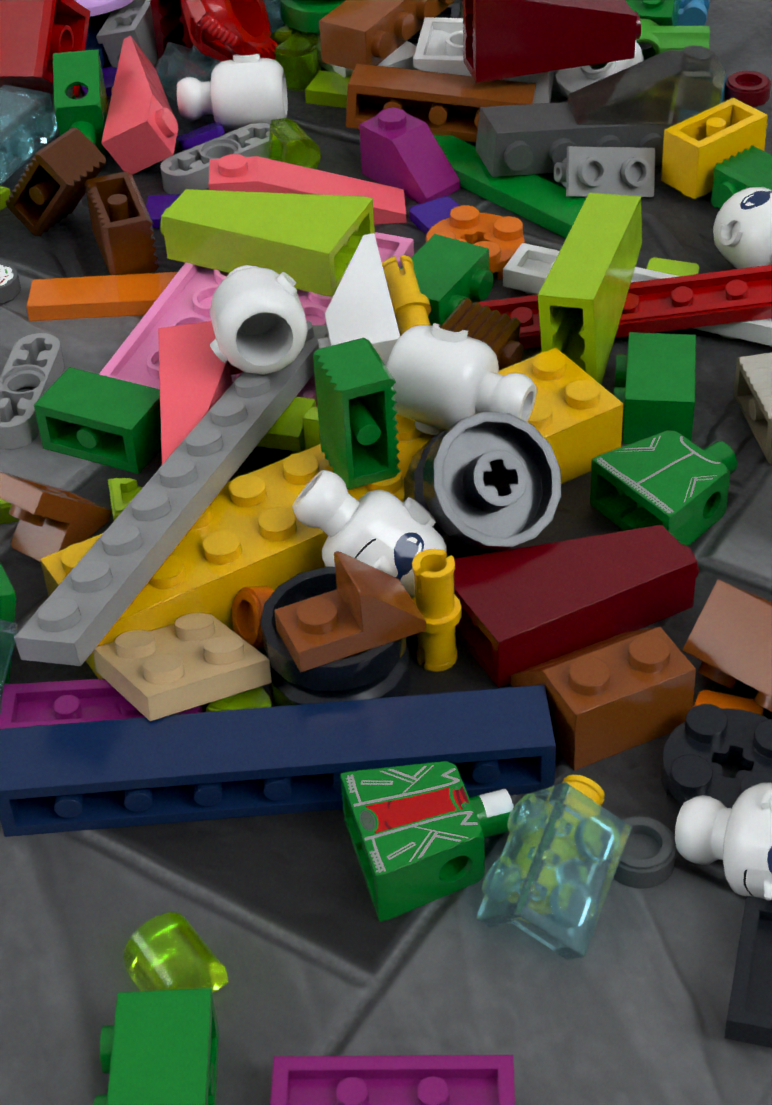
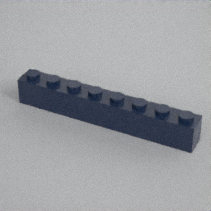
[0,685,556,837]

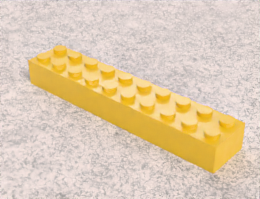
[40,347,623,679]

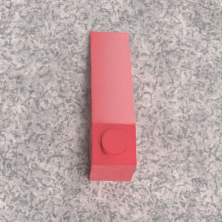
[101,35,179,175]
[208,154,407,225]
[158,321,243,465]

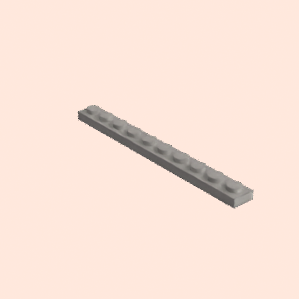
[14,320,328,666]

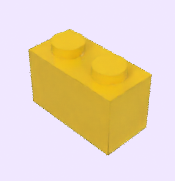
[661,98,768,199]

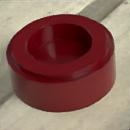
[725,71,771,107]

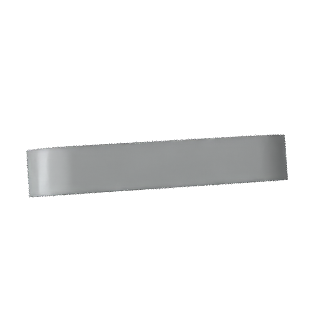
[160,123,280,194]
[0,333,65,449]

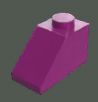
[359,107,460,204]

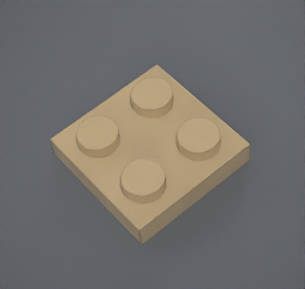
[93,613,271,721]

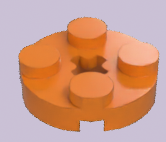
[426,205,525,280]

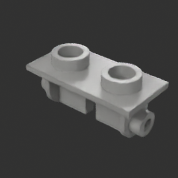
[554,146,655,197]

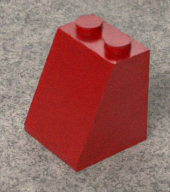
[0,0,91,97]

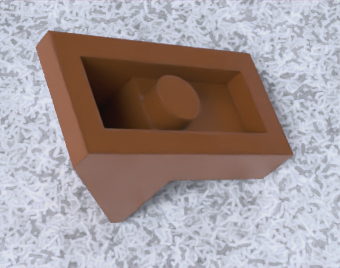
[0,472,112,562]
[274,551,426,672]

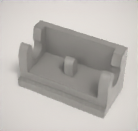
[96,0,158,68]

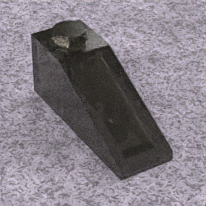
[567,45,726,125]

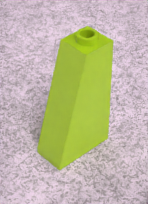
[160,189,375,297]
[538,193,642,384]

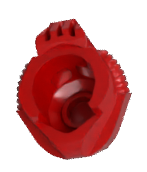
[181,0,279,61]

